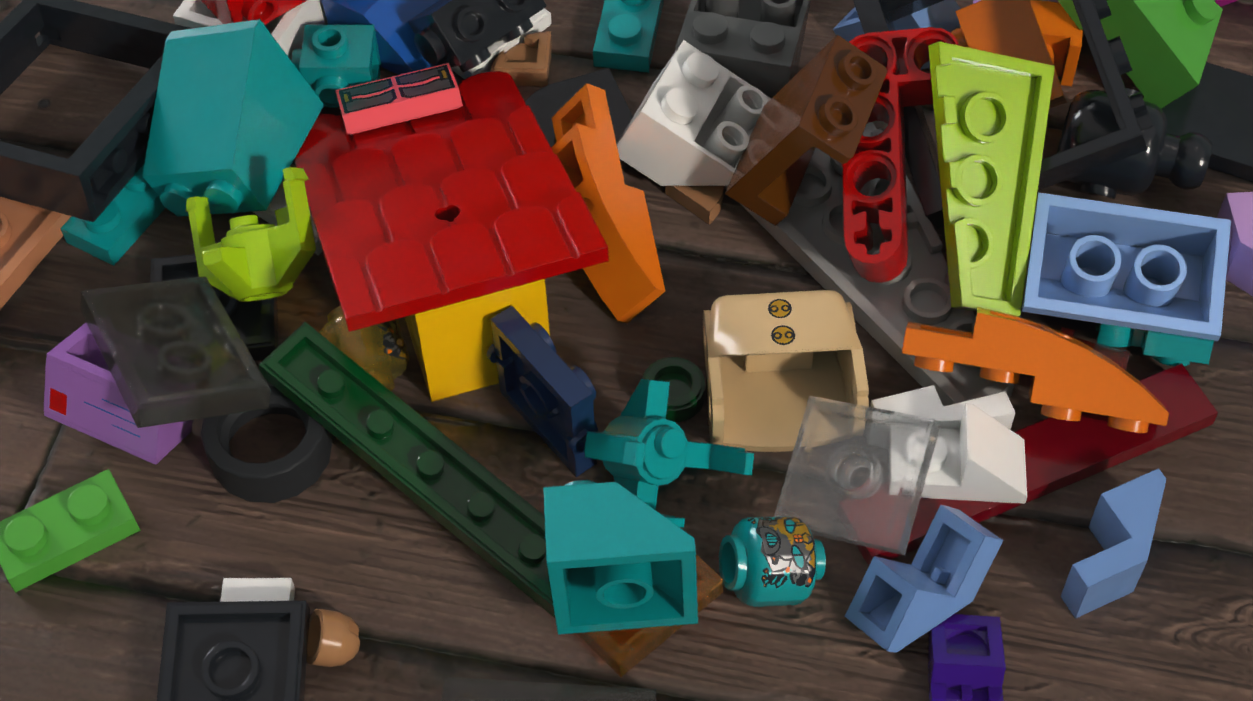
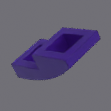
[928,614,1006,701]

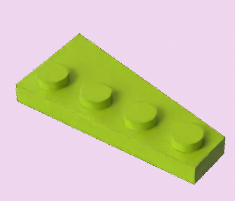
[928,41,1055,317]

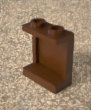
[725,34,887,226]

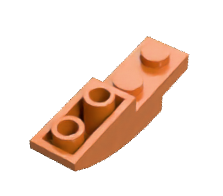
[551,83,665,323]
[902,307,1169,433]

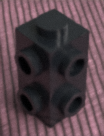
[408,0,546,72]

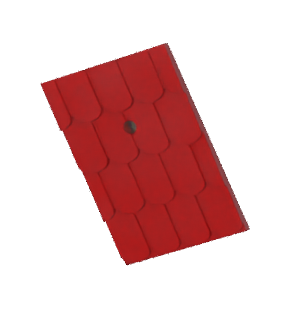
[294,71,609,402]

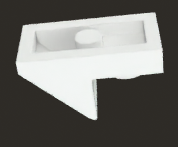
[890,403,1027,504]

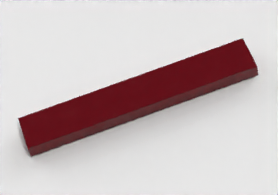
[839,363,1218,566]

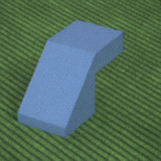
[1060,468,1166,619]
[844,505,1003,653]

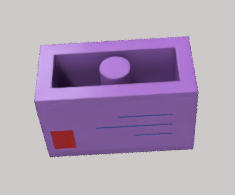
[44,323,198,465]

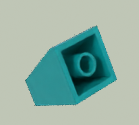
[142,19,324,217]

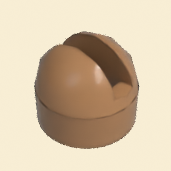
[307,609,360,667]

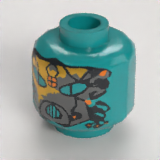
[719,516,826,607]

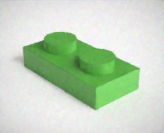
[0,469,141,593]

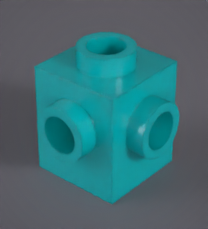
[292,24,381,108]

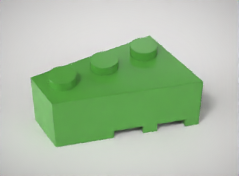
[1057,0,1223,108]

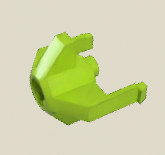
[185,167,316,302]

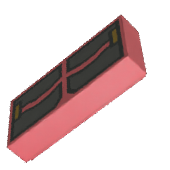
[335,63,463,135]

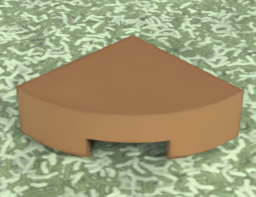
[490,31,552,87]
[665,186,725,225]

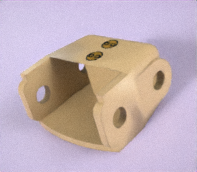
[703,290,869,452]

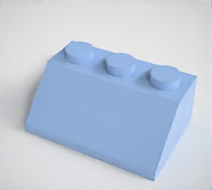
[1022,192,1231,341]

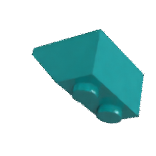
[543,480,698,635]

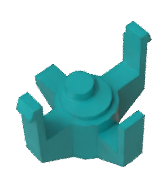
[585,379,754,527]

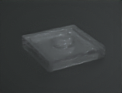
[774,396,941,555]

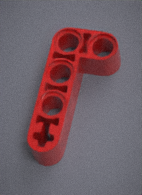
[842,27,959,283]

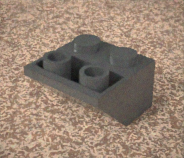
[675,0,811,99]

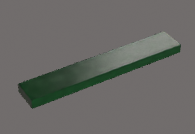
[259,322,555,618]

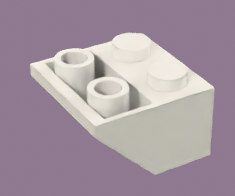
[617,40,771,186]

